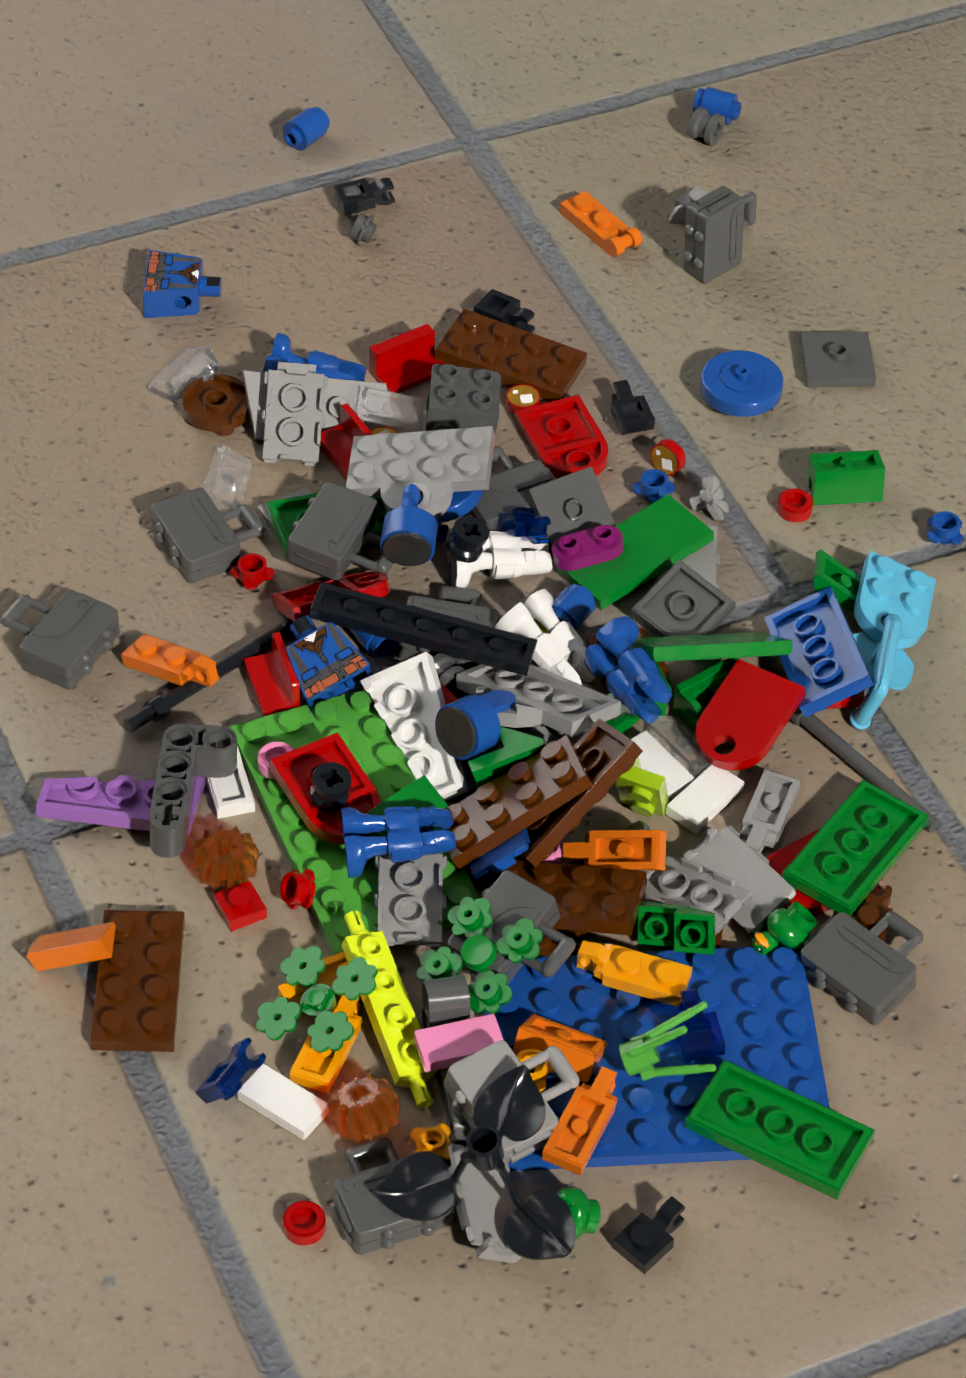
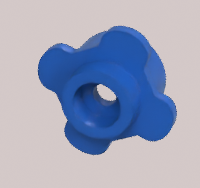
[632,469,675,504]
[927,511,963,545]

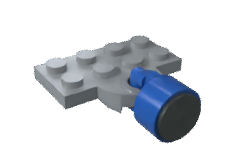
[346,426,495,566]
[435,664,621,760]

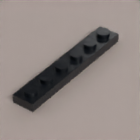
[309,582,537,676]

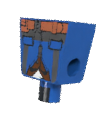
[143,250,222,318]
[286,615,373,707]

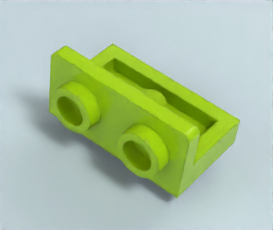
[615,756,669,817]

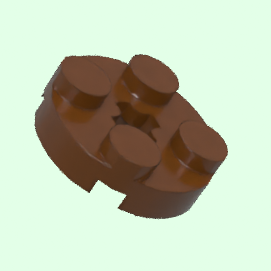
[182,374,250,436]

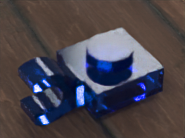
[498,507,551,544]
[675,989,726,1062]
[195,1037,266,1104]

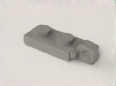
[740,769,802,854]

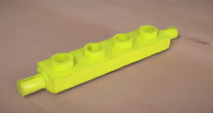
[341,911,437,1109]

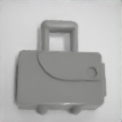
[444,1040,580,1164]

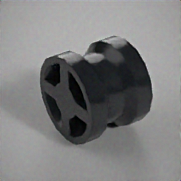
[446,516,489,563]
[310,762,351,812]

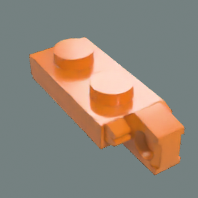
[121,634,219,687]
[563,830,667,871]
[542,1066,618,1176]

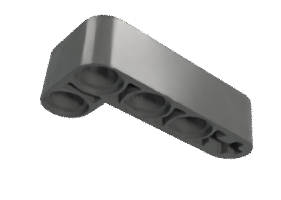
[149,724,237,858]
[421,974,472,1143]

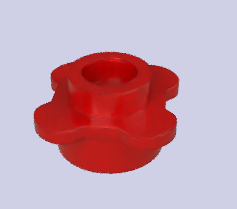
[231,553,274,590]
[280,869,316,909]

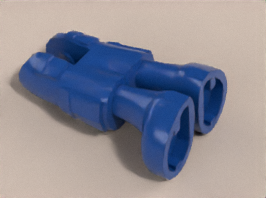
[263,333,366,381]
[584,616,673,724]
[341,806,456,878]

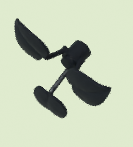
[375,1065,576,1260]

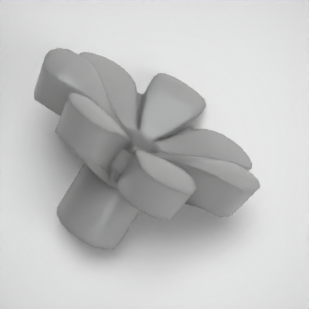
[690,475,729,521]

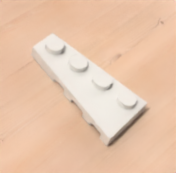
[360,652,469,801]

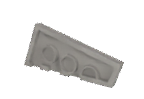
[242,370,392,441]

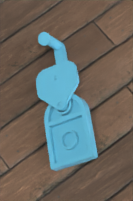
[849,551,936,730]

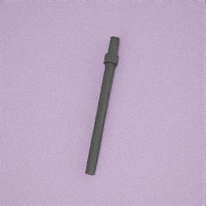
[790,706,940,833]

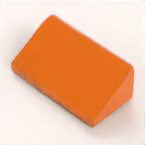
[27,922,116,972]
[513,1014,608,1082]

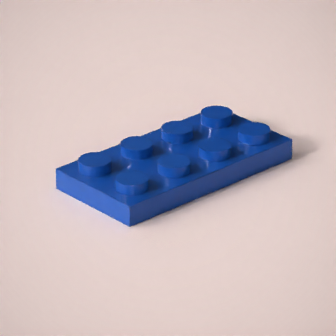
[764,586,874,718]

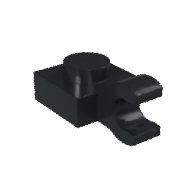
[334,178,395,215]
[474,289,535,333]
[610,380,655,435]
[613,1196,685,1274]

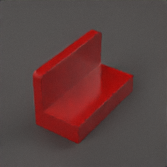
[369,324,445,396]
[320,403,373,482]
[244,632,300,717]

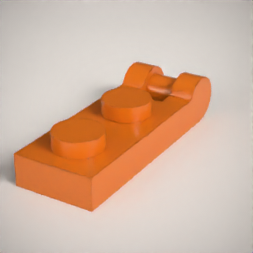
[560,191,642,257]

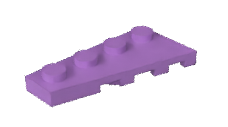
[36,775,206,837]

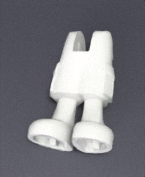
[446,529,553,588]
[495,589,597,685]

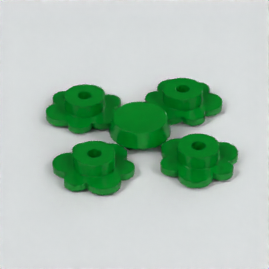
[417,897,543,1014]
[256,946,378,1053]

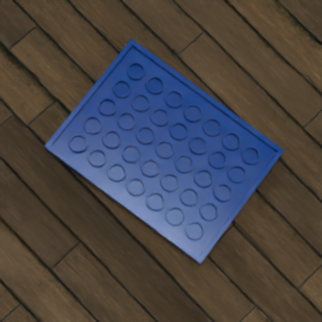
[485,945,830,1171]

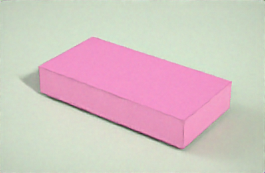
[414,1014,504,1072]

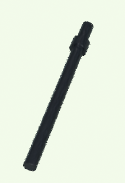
[123,619,294,733]

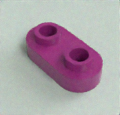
[552,525,624,571]

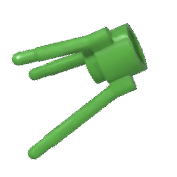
[619,1001,717,1081]

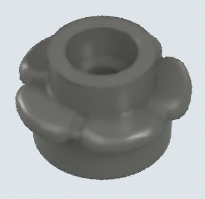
[349,213,377,245]

